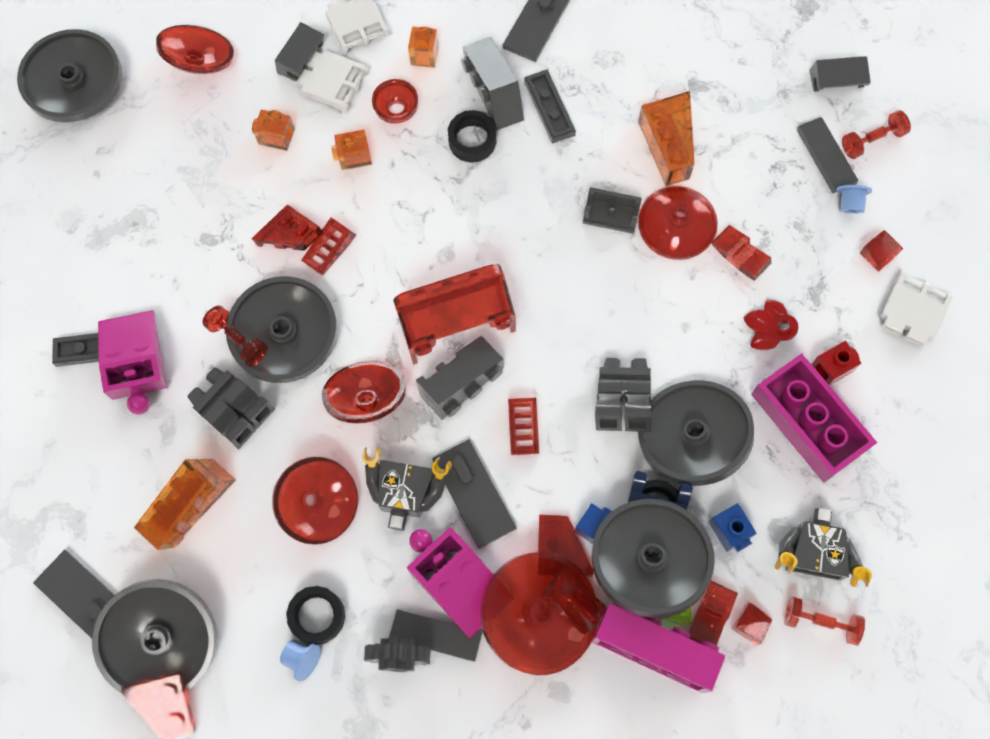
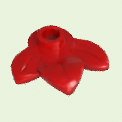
[743,300,799,350]

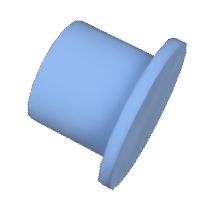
[837,185,872,214]
[280,639,321,681]

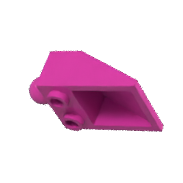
[98,310,168,415]
[406,527,513,639]

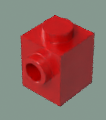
[812,340,862,386]

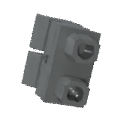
[595,358,651,432]
[187,367,275,450]

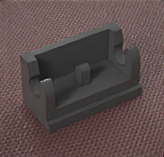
[274,22,325,82]
[809,56,871,92]
[583,187,642,234]

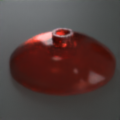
[156,25,234,74]
[638,186,718,260]
[322,361,406,424]
[272,457,358,544]

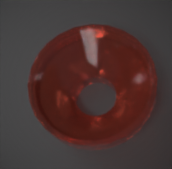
[372,79,418,124]

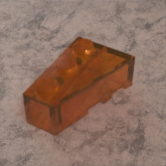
[638,91,695,186]
[134,459,236,550]

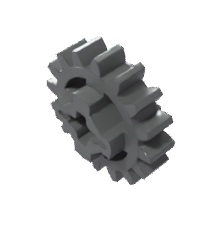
[364,637,431,672]

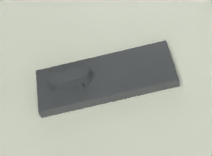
[502,0,570,62]
[432,439,517,549]
[33,549,115,639]

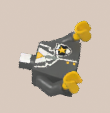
[362,447,452,531]
[774,508,872,587]

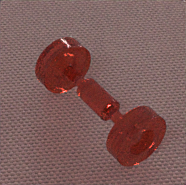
[842,110,911,159]
[202,305,268,366]
[784,596,865,646]

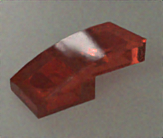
[712,225,772,281]
[688,580,738,645]

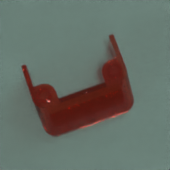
[393,264,516,365]

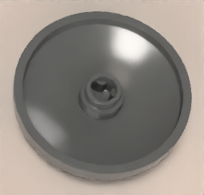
[17,29,122,122]
[226,276,338,383]
[638,380,754,486]
[592,499,715,618]
[92,579,217,702]

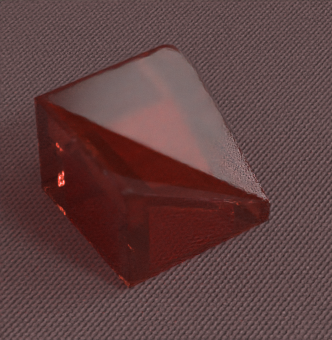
[860,230,903,272]
[731,602,772,645]

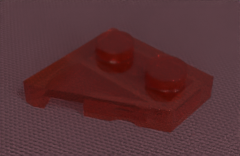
[251,204,323,251]
[537,515,594,577]
[121,671,196,739]

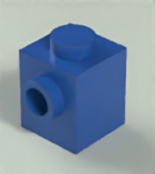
[574,503,612,544]
[708,503,757,552]

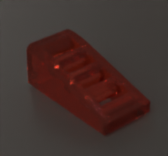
[301,217,357,276]
[507,398,539,455]

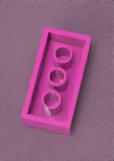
[751,353,878,483]
[592,603,726,693]

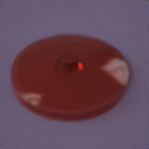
[480,552,598,675]

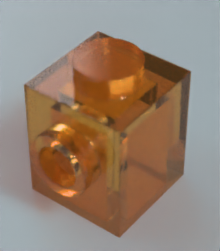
[408,26,439,68]
[252,109,295,151]
[331,129,372,170]

